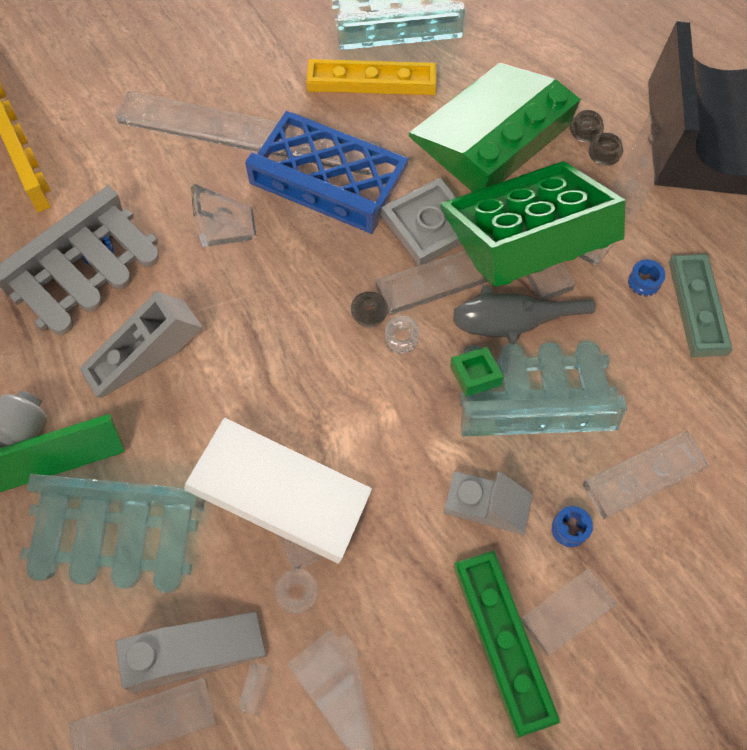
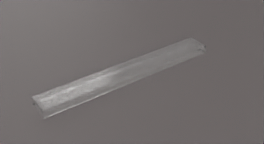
[116,91,382,176]

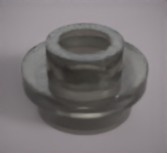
[570,110,604,142]
[588,133,623,166]
[351,292,388,328]

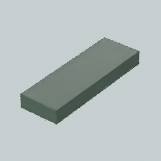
[668,254,733,357]

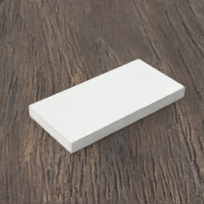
[184,418,372,564]

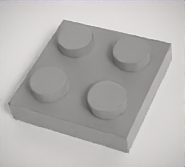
[381,178,461,266]

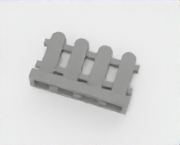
[0,185,159,335]

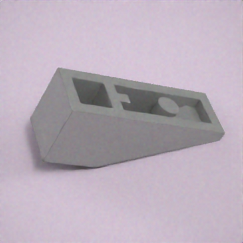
[79,291,203,398]
[115,612,266,694]

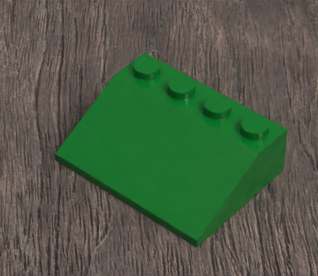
[409,63,581,192]
[440,161,626,287]

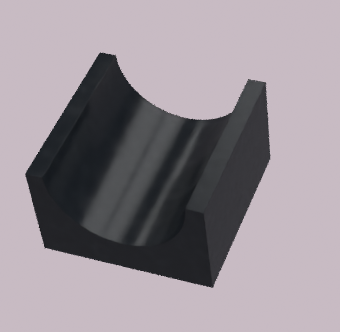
[648,21,747,195]

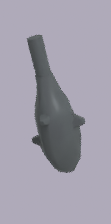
[453,285,595,344]

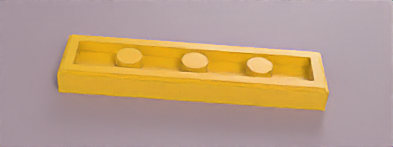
[306,59,436,95]

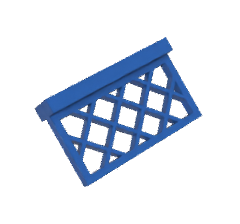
[245,110,409,234]

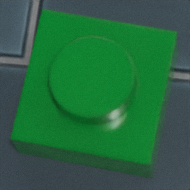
[450,347,504,397]

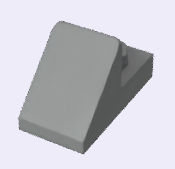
[444,471,533,535]

